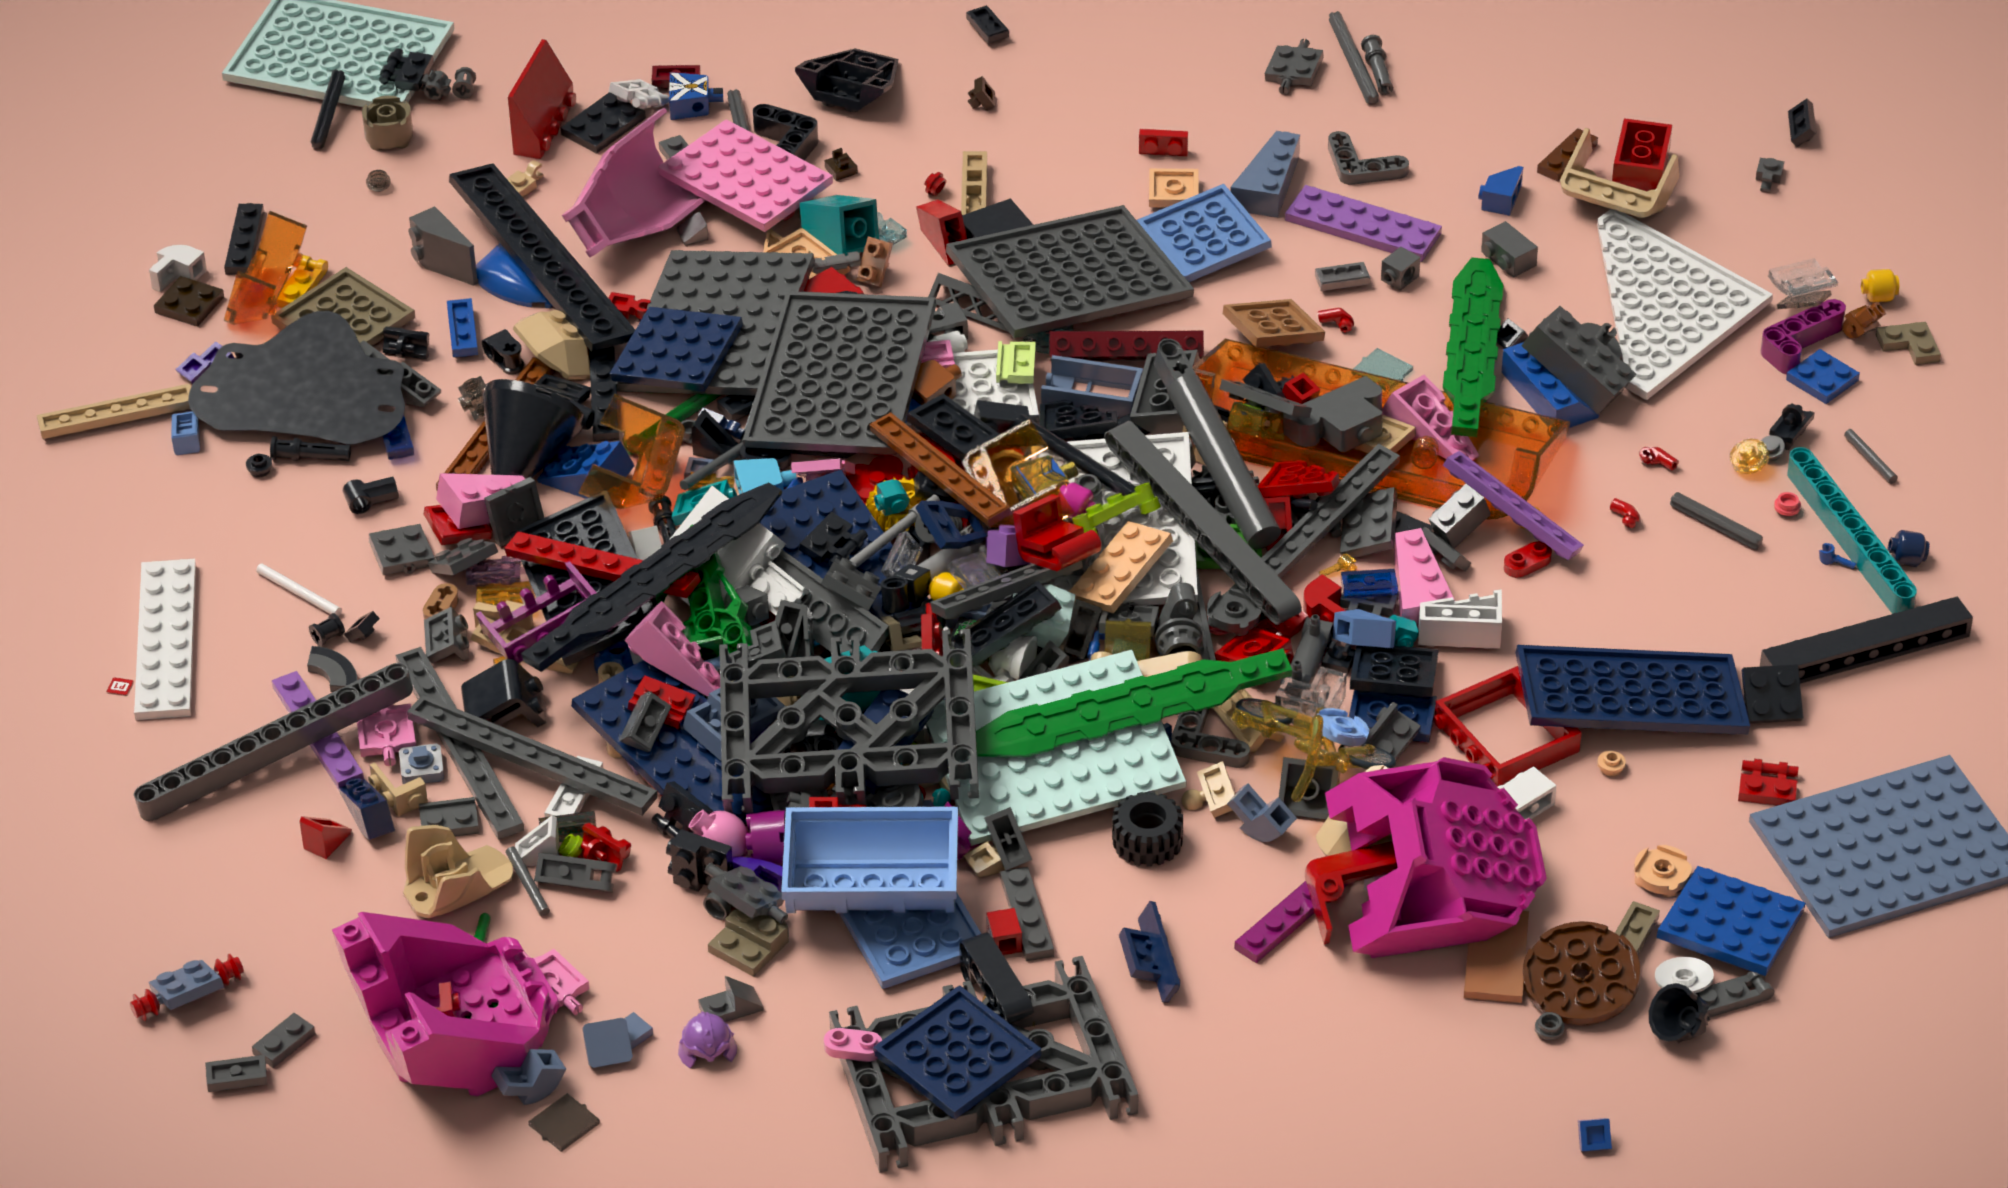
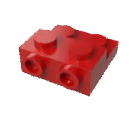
[1214,627,1294,665]

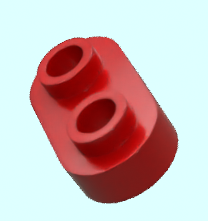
[1503,541,1552,578]

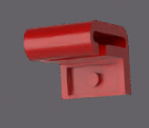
[1013,494,1101,571]

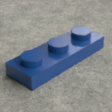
[447,298,478,357]

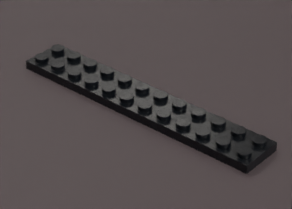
[449,163,635,352]

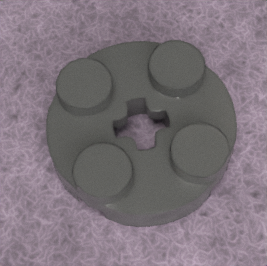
[1207,589,1262,636]

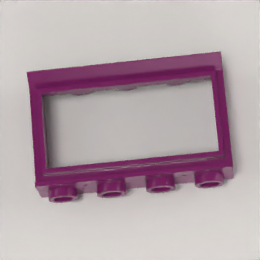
[476,561,596,663]

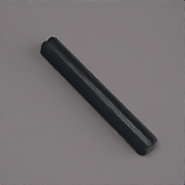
[310,70,345,149]

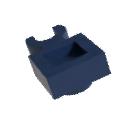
[698,407,745,440]

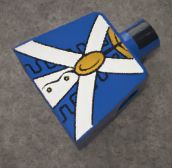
[669,73,724,120]

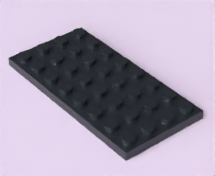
[510,490,658,666]

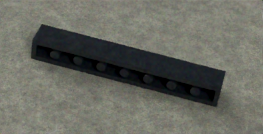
[1760,596,1973,684]

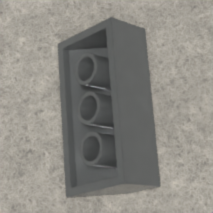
[1130,350,1204,435]

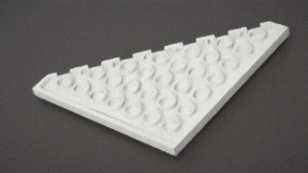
[1597,209,1773,400]

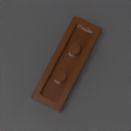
[1537,128,1598,182]

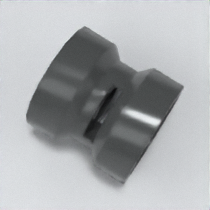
[703,892,734,920]

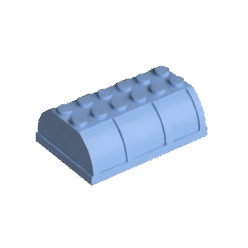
[782,807,958,913]

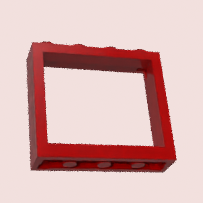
[1434,666,1582,787]

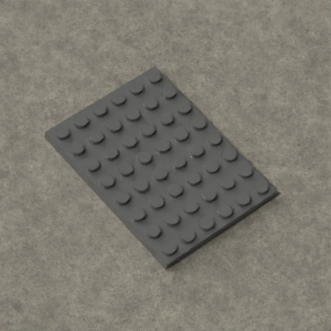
[946,205,1194,338]
[616,250,815,396]
[743,291,937,455]

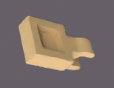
[507,160,544,198]

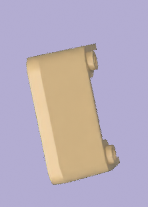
[1560,128,1680,218]

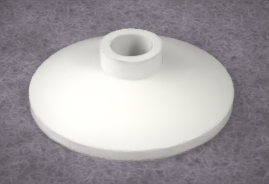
[1655,957,1714,993]

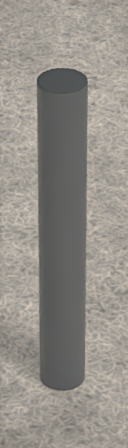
[1844,429,1898,484]
[505,846,550,916]

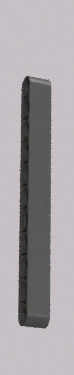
[1104,421,1302,625]
[134,663,413,821]

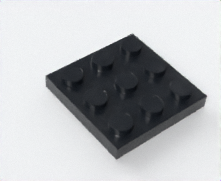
[1350,645,1439,698]

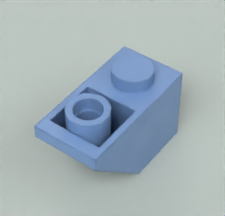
[1333,609,1396,648]

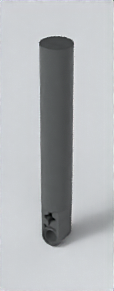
[1154,339,1281,549]

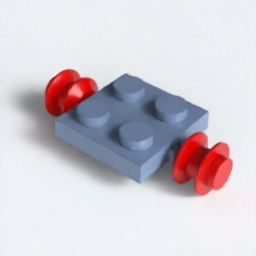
[130,954,244,1021]

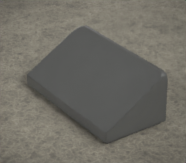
[619,691,672,752]

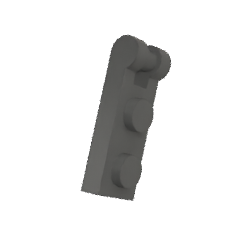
[534,853,617,893]
[1695,971,1775,1018]

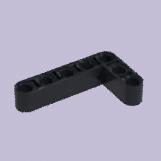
[753,104,818,161]

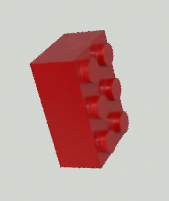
[1612,118,1673,192]

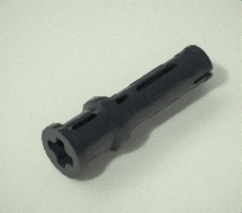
[270,436,351,462]
[648,495,677,543]

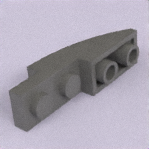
[360,340,441,407]

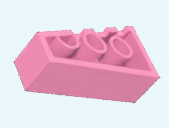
[1394,528,1455,628]

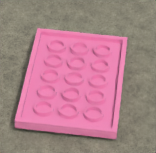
[658,119,833,232]

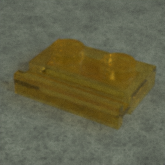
[476,581,532,606]

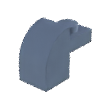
[1227,783,1297,842]
[491,1049,567,1105]

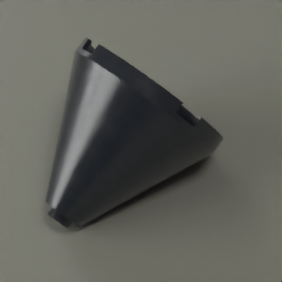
[482,379,585,479]

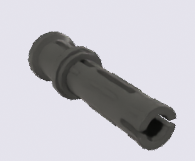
[1361,35,1393,95]

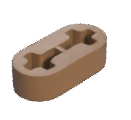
[423,583,459,620]

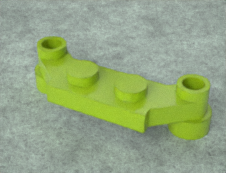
[1072,482,1161,534]

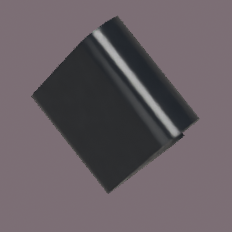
[461,659,547,728]

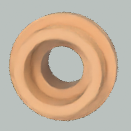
[1597,751,1626,777]

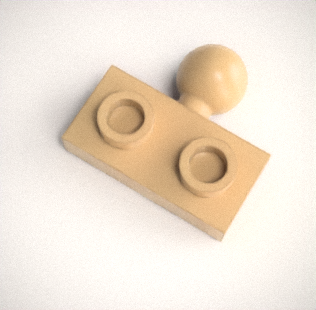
[1181,761,1235,818]

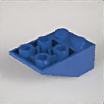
[537,441,635,499]

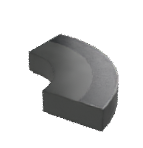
[307,646,358,692]

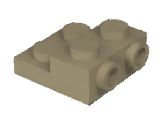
[708,908,789,977]

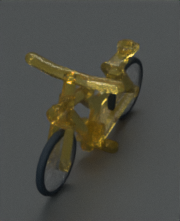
[1231,698,1396,802]

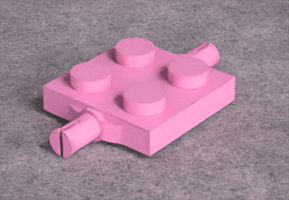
[357,703,416,766]
[523,949,590,1015]

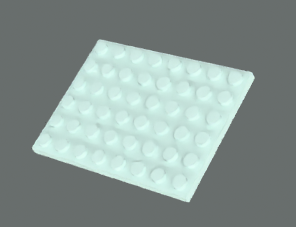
[222,0,455,107]
[926,650,1186,846]

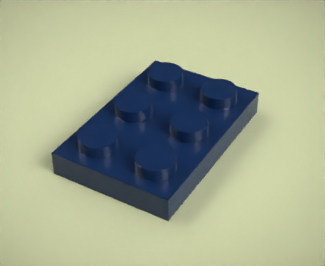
[1349,690,1437,743]

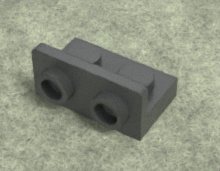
[424,607,470,663]
[1361,702,1421,764]

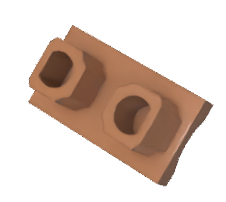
[856,237,893,287]

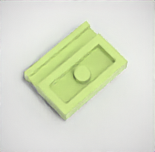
[996,341,1036,384]

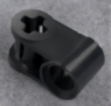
[482,329,525,374]

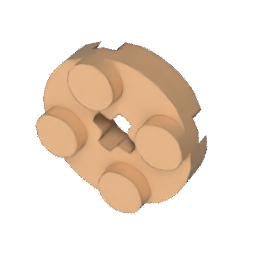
[1634,845,1692,897]

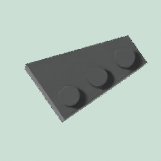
[775,599,814,658]

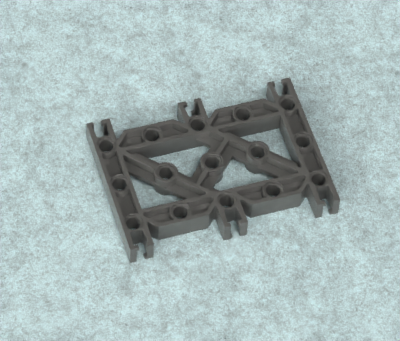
[720,629,979,814]
[829,956,1138,1173]

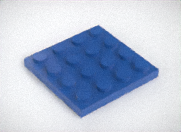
[1656,866,1806,976]

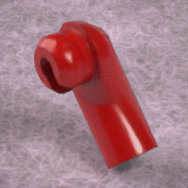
[1318,307,1354,333]

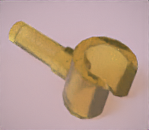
[1318,554,1357,576]

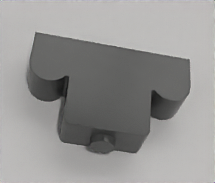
[1283,376,1382,452]

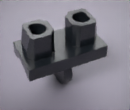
[383,326,430,359]
[1769,403,1815,450]

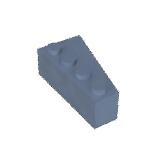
[1230,131,1300,218]

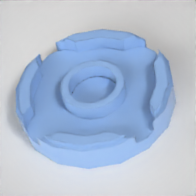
[1314,708,1370,746]

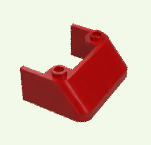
[1305,841,1398,945]

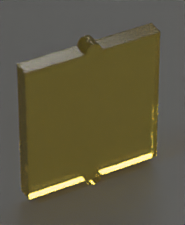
[1104,618,1151,661]

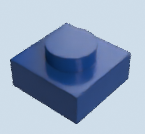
[1578,1118,1612,1151]

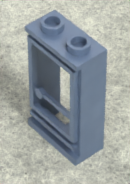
[1041,355,1143,418]

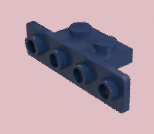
[1119,901,1180,1003]

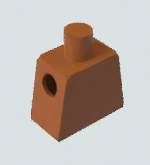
[912,360,962,405]

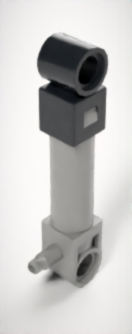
[881,525,991,613]

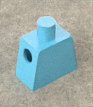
[733,458,797,494]

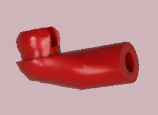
[1639,447,1679,471]
[1610,498,1640,528]

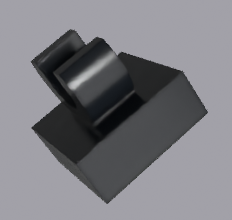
[1321,641,1356,676]

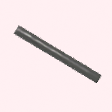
[680,442,743,490]

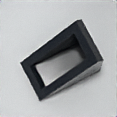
[691,410,738,460]

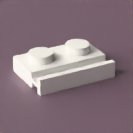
[750,561,809,615]

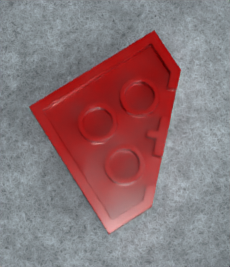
[1258,460,1340,498]

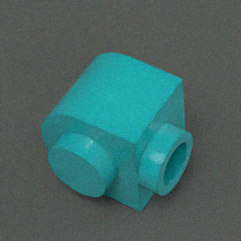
[874,480,910,516]
[1389,615,1419,647]

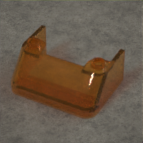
[224,211,307,325]
[578,394,685,509]
[963,419,1075,528]

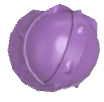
[678,1011,737,1068]

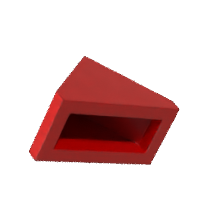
[299,816,352,859]

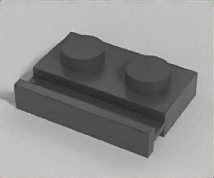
[419,797,479,837]

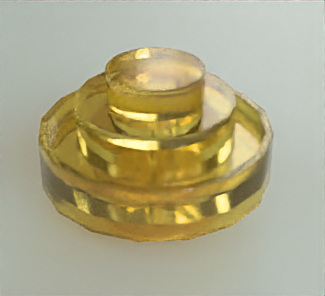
[1729,438,1769,474]

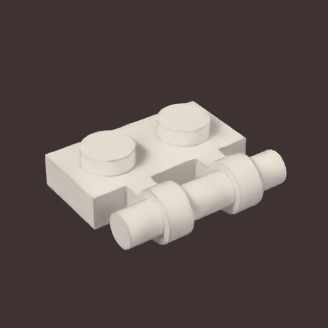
[608,79,669,109]

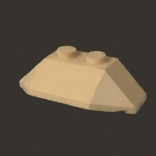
[513,310,590,380]

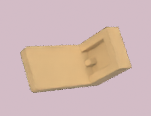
[368,763,428,817]

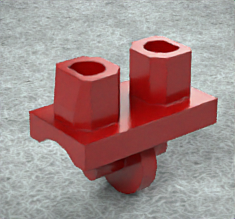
[581,823,632,872]

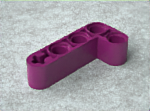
[1760,299,1846,375]

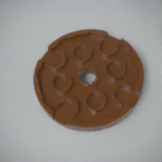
[1523,921,1641,1025]

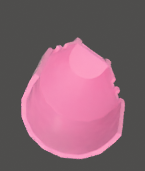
[561,108,706,258]

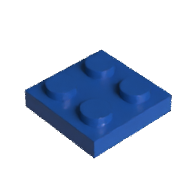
[1786,349,1860,404]

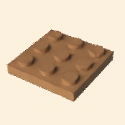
[1222,299,1325,348]

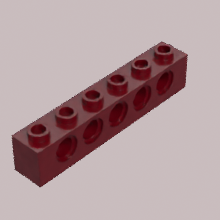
[1050,330,1204,361]

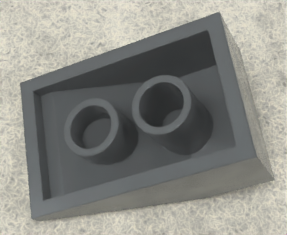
[408,206,478,286]

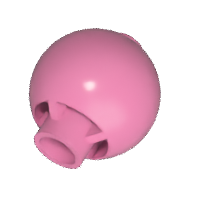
[688,810,748,857]

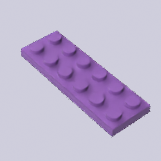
[1285,185,1442,262]

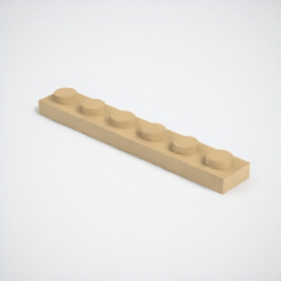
[37,384,191,439]

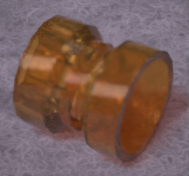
[1411,436,1439,469]

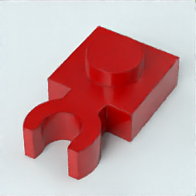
[608,292,651,319]

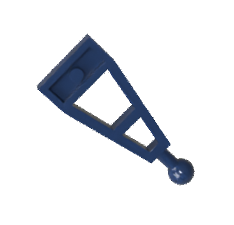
[915,501,1015,549]

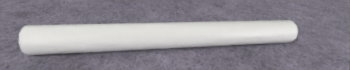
[256,563,342,617]

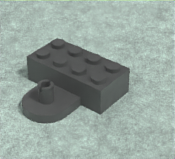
[1521,306,1637,415]

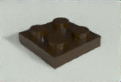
[154,276,224,327]

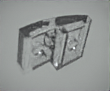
[1768,258,1838,297]

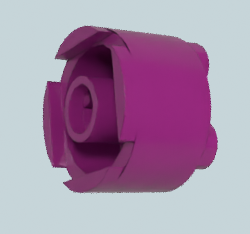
[745,810,786,867]

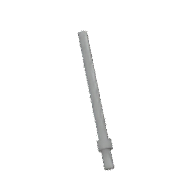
[850,495,940,569]

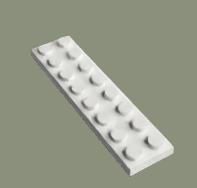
[134,559,196,720]

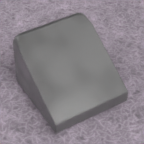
[677,212,708,245]

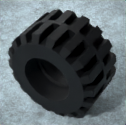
[1112,792,1183,867]

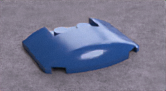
[476,243,553,308]

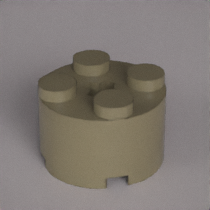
[362,96,413,150]

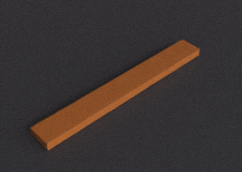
[436,357,556,491]
[869,413,1011,527]

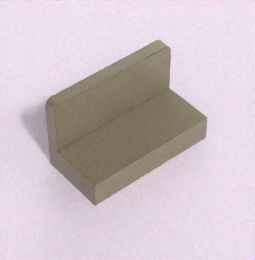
[879,616,922,651]

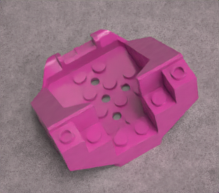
[1325,757,1547,958]
[332,912,560,1097]

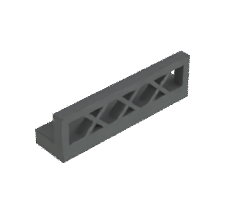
[928,273,1009,332]

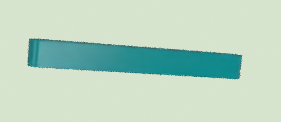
[1787,447,1917,614]

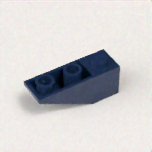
[338,778,395,840]

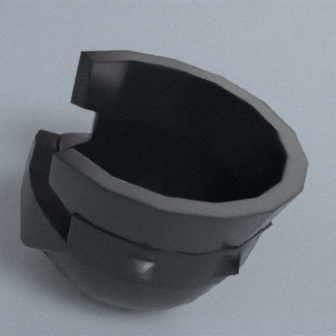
[1648,983,1710,1043]

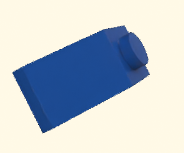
[1478,166,1524,216]

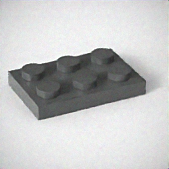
[1340,487,1398,560]

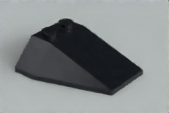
[795,48,899,112]

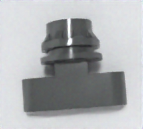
[1154,583,1203,656]

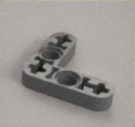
[1328,131,1409,185]
[1171,708,1250,768]

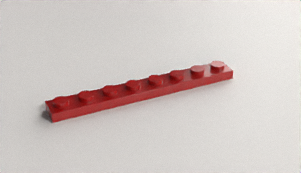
[504,532,700,598]

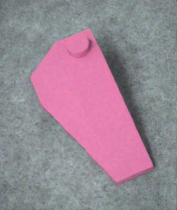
[1382,375,1479,461]
[625,601,720,697]

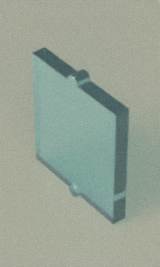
[1352,348,1413,392]

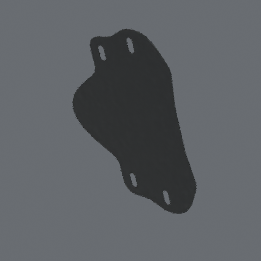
[188,311,405,444]

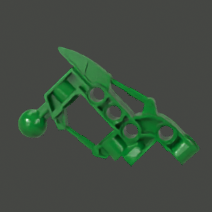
[656,524,753,659]

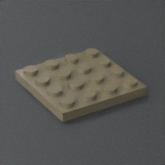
[271,267,415,346]

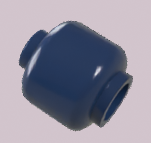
[1887,530,1930,567]

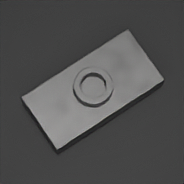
[1315,262,1370,291]

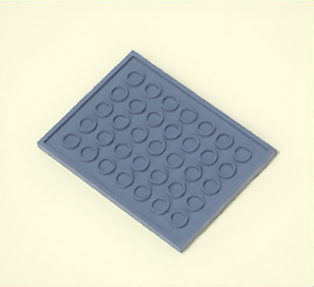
[1749,755,2008,938]

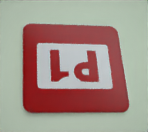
[106,677,133,695]

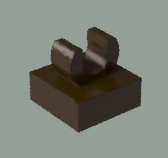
[968,76,995,111]
[824,148,858,181]

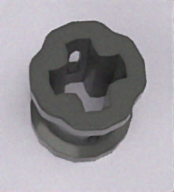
[452,67,476,99]

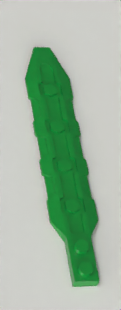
[1442,257,1504,437]
[976,648,1292,757]

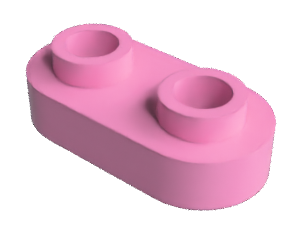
[824,1028,882,1062]

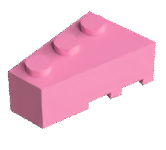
[436,473,525,529]

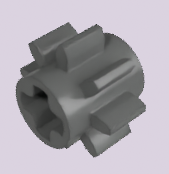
[421,70,452,101]

